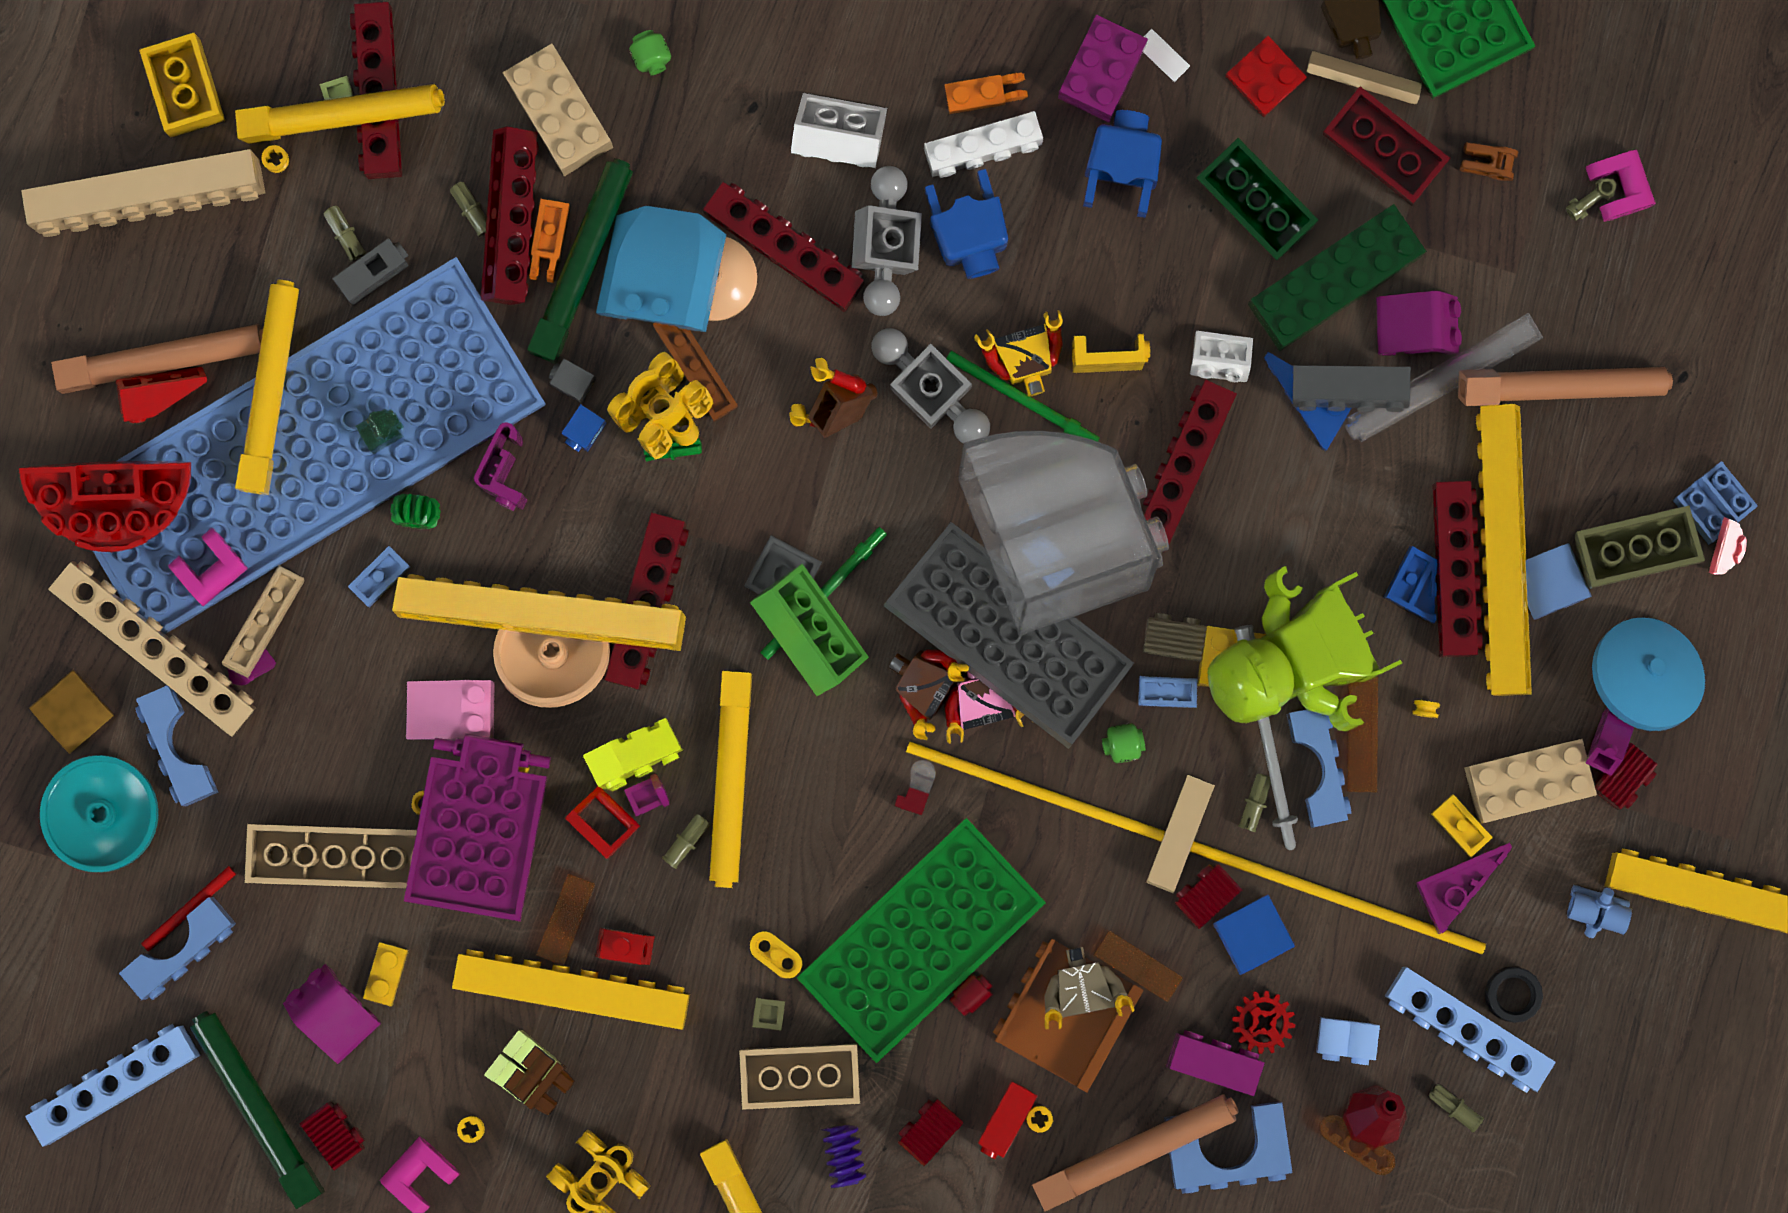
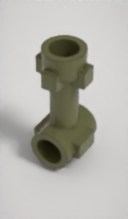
[1565,178,1617,221]

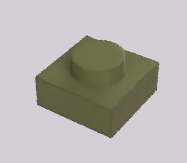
[752,998,785,1031]

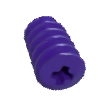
[821,1125,866,1188]

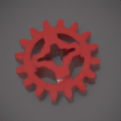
[1231,990,1296,1054]

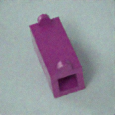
[1585,708,1634,776]

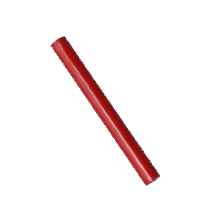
[141,866,237,952]

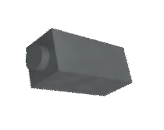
[332,238,409,306]

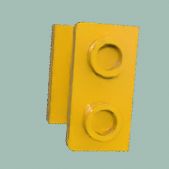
[1072,334,1150,373]

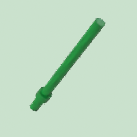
[946,350,1100,447]
[760,527,887,660]

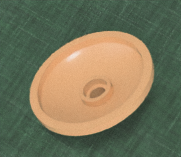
[708,237,757,321]

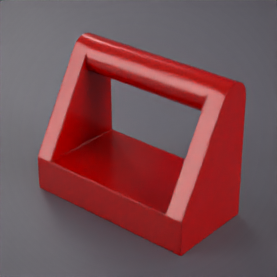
[565,787,640,859]

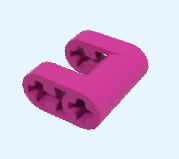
[1585,150,1656,222]
[168,527,248,607]
[380,1136,460,1213]

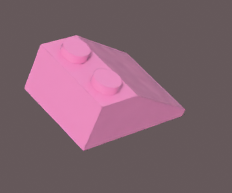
[406,680,495,740]

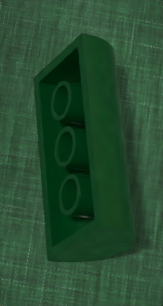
[1197,138,1318,261]

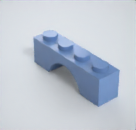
[135,685,218,806]
[1286,709,1351,828]
[119,897,236,1000]

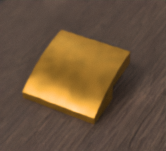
[29,669,114,754]

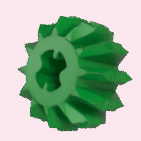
[390,494,440,529]

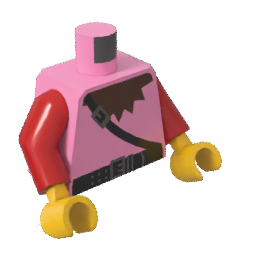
[944,671,1033,744]

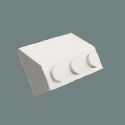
[791,93,887,168]

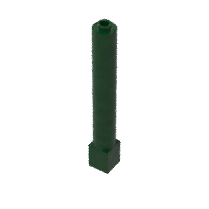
[527,158,633,364]
[190,1011,325,1209]

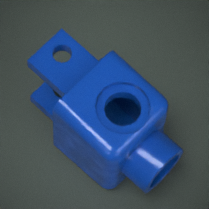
[1083,110,1162,218]
[925,169,1008,279]

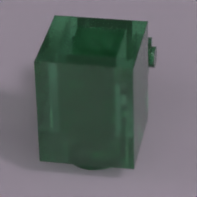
[355,408,404,454]

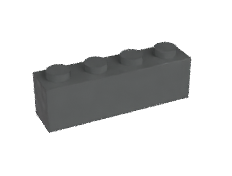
[1293,365,1411,412]

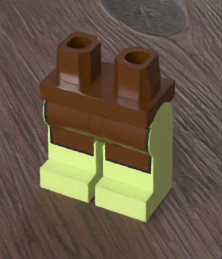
[484,1030,575,1115]

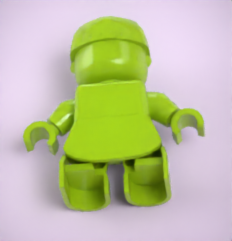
[1208,566,1403,731]

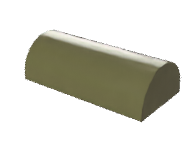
[1575,505,1705,589]

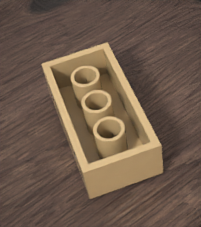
[503,44,613,176]
[1464,739,1597,824]
[739,1043,860,1110]

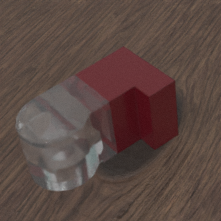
[894,760,936,816]

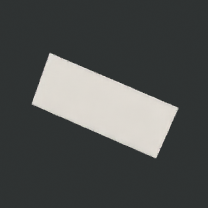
[1144,29,1190,82]

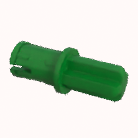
[644,438,702,462]

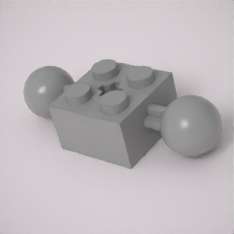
[852,166,922,316]
[871,328,990,446]

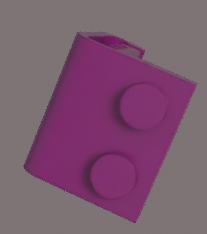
[1376,291,1462,356]
[474,422,528,511]
[283,963,381,1064]

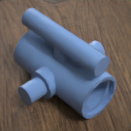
[1567,885,1632,938]

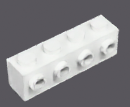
[924,111,1043,178]

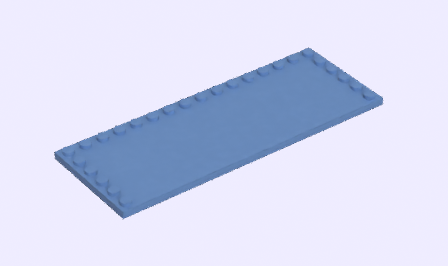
[93,257,546,643]

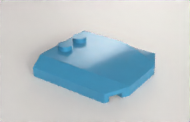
[596,206,727,332]

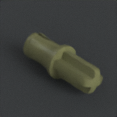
[450,182,487,237]
[324,205,366,262]
[1238,773,1271,832]
[662,814,709,869]
[1429,1084,1484,1133]

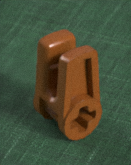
[1460,142,1518,181]

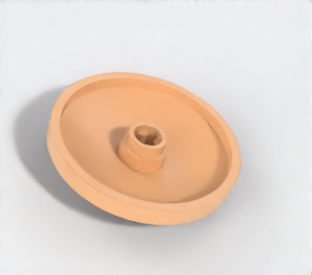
[493,630,610,708]

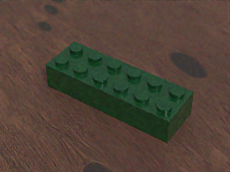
[1248,204,1427,351]

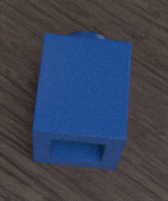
[562,404,607,452]

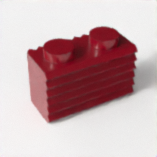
[1594,742,1658,810]
[1174,864,1242,929]
[898,1098,964,1166]
[299,1101,365,1171]

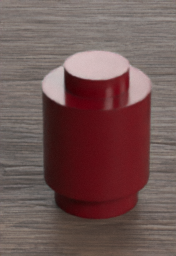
[949,973,993,1016]

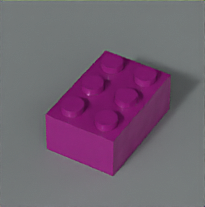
[1058,15,1148,123]
[1166,1030,1265,1096]

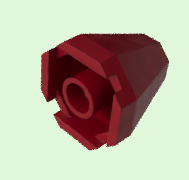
[1342,1085,1407,1150]

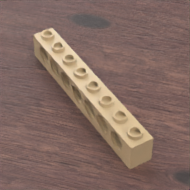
[48,561,256,737]

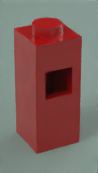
[977,1080,1037,1159]

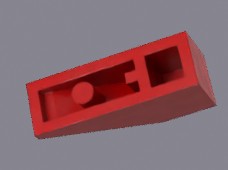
[116,367,207,423]

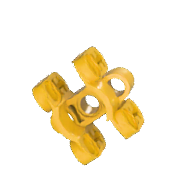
[607,352,713,459]
[546,1130,651,1213]

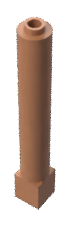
[51,324,263,394]
[1458,367,1673,406]
[1032,1094,1239,1212]

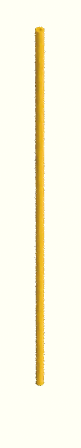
[906,741,1486,954]

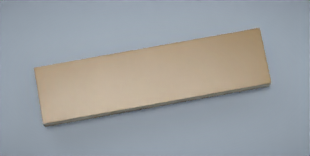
[1307,51,1422,105]
[222,565,304,678]
[1146,775,1215,893]

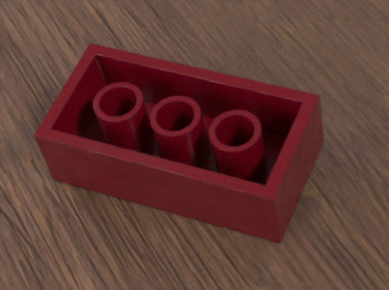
[1323,86,1450,206]

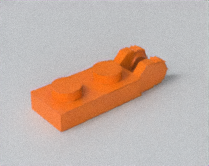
[944,72,1028,114]
[529,199,570,283]

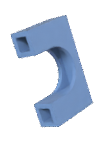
[1164,1101,1292,1194]

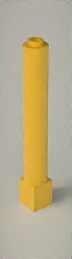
[235,84,445,144]
[235,280,299,496]
[709,671,752,888]
[700,1139,762,1213]

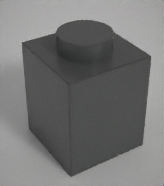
[549,359,596,404]

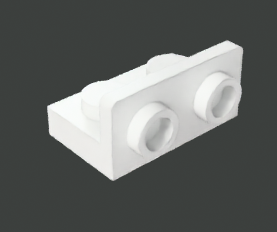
[1190,331,1253,382]

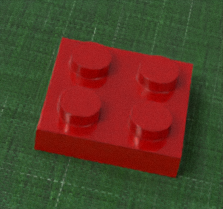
[1225,36,1307,117]

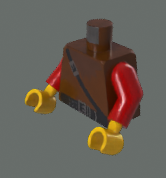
[789,358,878,438]
[889,649,969,740]

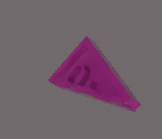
[1416,843,1512,934]

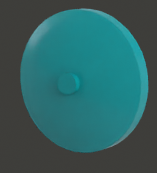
[40,756,159,872]

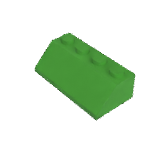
[750,564,869,696]

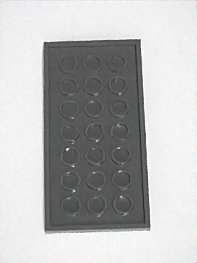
[884,522,1134,749]

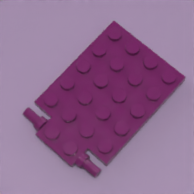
[404,734,551,922]

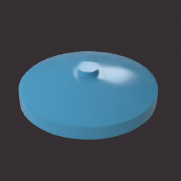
[1592,618,1705,731]

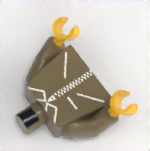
[1044,947,1134,1029]

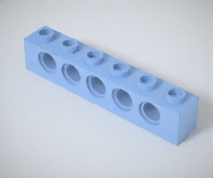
[1385,967,1556,1093]
[25,1024,200,1147]

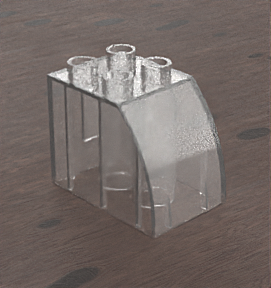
[958,431,1169,636]

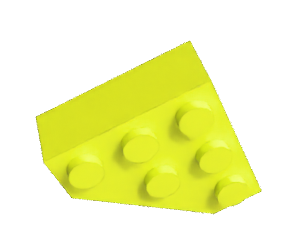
[583,718,683,792]

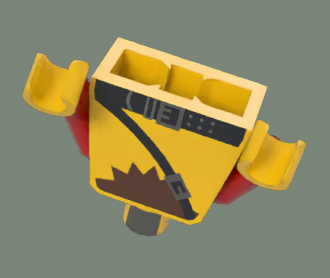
[974,310,1063,397]

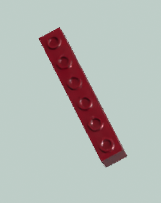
[350,2,402,179]
[481,126,539,305]
[703,182,864,312]
[1131,379,1237,553]
[1432,481,1483,657]
[605,513,690,691]

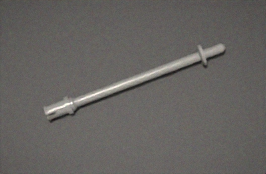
[1234,625,1298,850]

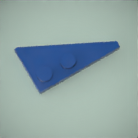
[1264,352,1352,451]

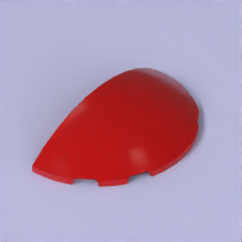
[19,461,191,552]

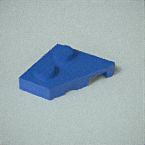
[1383,546,1437,623]

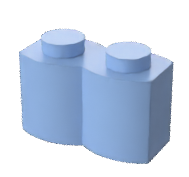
[1316,1017,1380,1065]

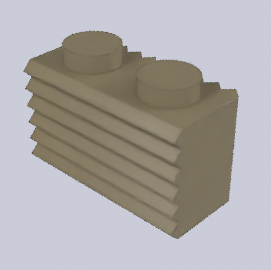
[1142,613,1206,662]

